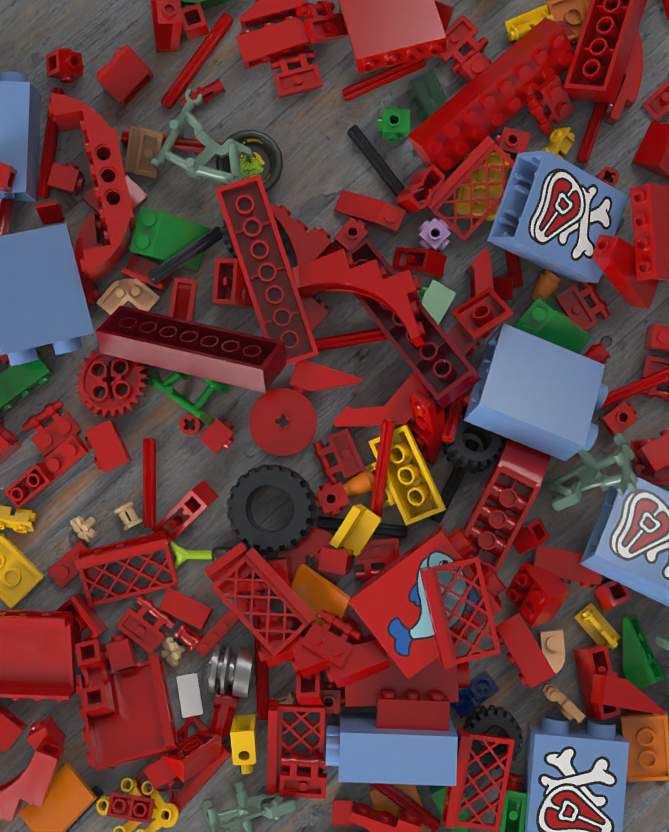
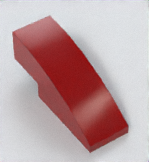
[168,277,198,322]

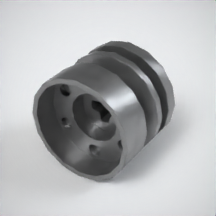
[207,643,255,698]

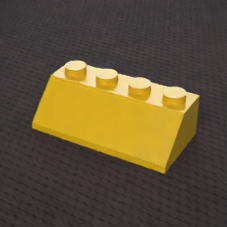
[368,424,446,526]

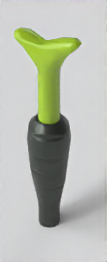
[170,541,267,569]

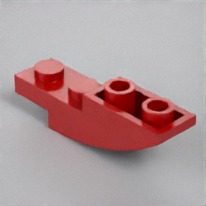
[605,31,643,126]
[74,212,105,307]
[411,389,445,466]
[4,433,89,509]

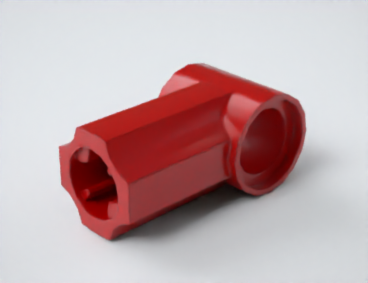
[209,687,240,737]

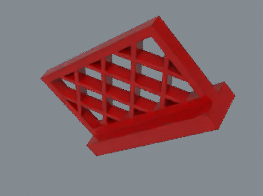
[426,135,515,242]
[74,531,179,607]
[211,547,317,658]
[419,556,501,669]
[267,699,325,795]
[135,716,232,820]
[441,728,515,832]

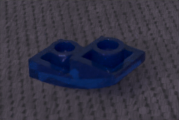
[450,670,499,719]

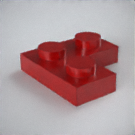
[46,540,110,590]

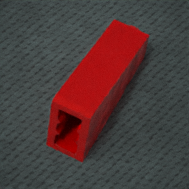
[592,235,659,309]

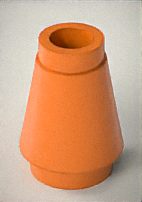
[530,270,561,300]
[343,470,374,497]

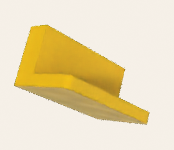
[329,503,382,556]

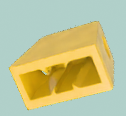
[230,714,258,774]

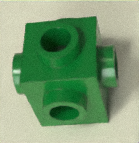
[377,106,410,141]

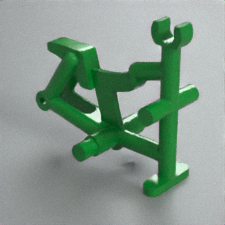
[144,325,230,426]

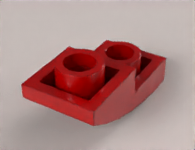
[159,587,213,630]
[107,792,155,824]

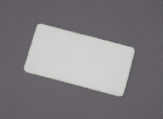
[176,673,203,718]

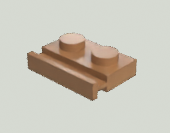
[124,125,164,178]

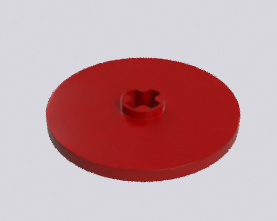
[249,388,317,456]
[277,527,343,588]

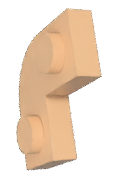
[96,278,161,315]
[520,629,565,674]

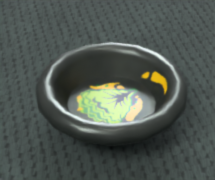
[216,129,283,192]

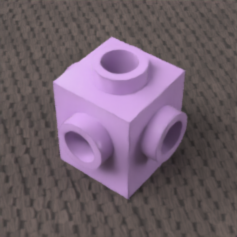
[417,218,451,251]

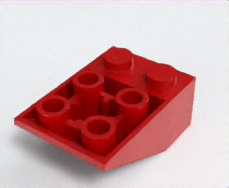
[212,258,254,309]

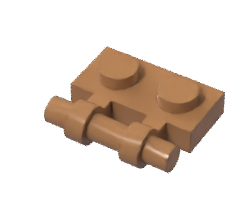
[542,683,586,723]

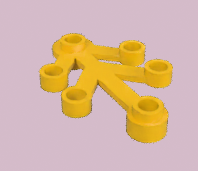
[96,778,179,832]

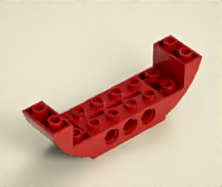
[47,93,136,284]
[462,437,551,574]

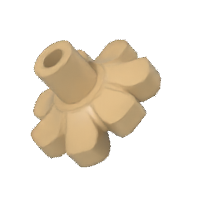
[70,516,96,542]
[161,637,185,667]

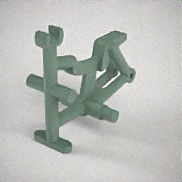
[150,88,253,184]
[545,433,639,511]
[202,780,297,832]

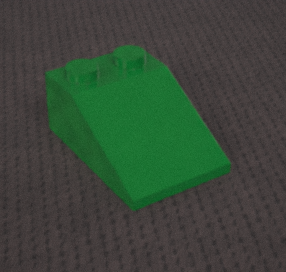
[130,206,210,272]
[512,294,593,354]

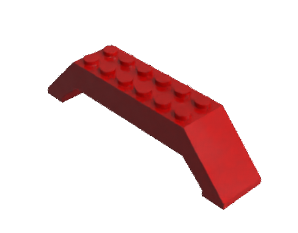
[332,247,496,428]

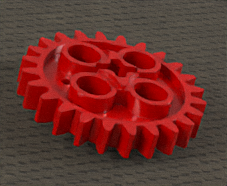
[75,347,150,418]

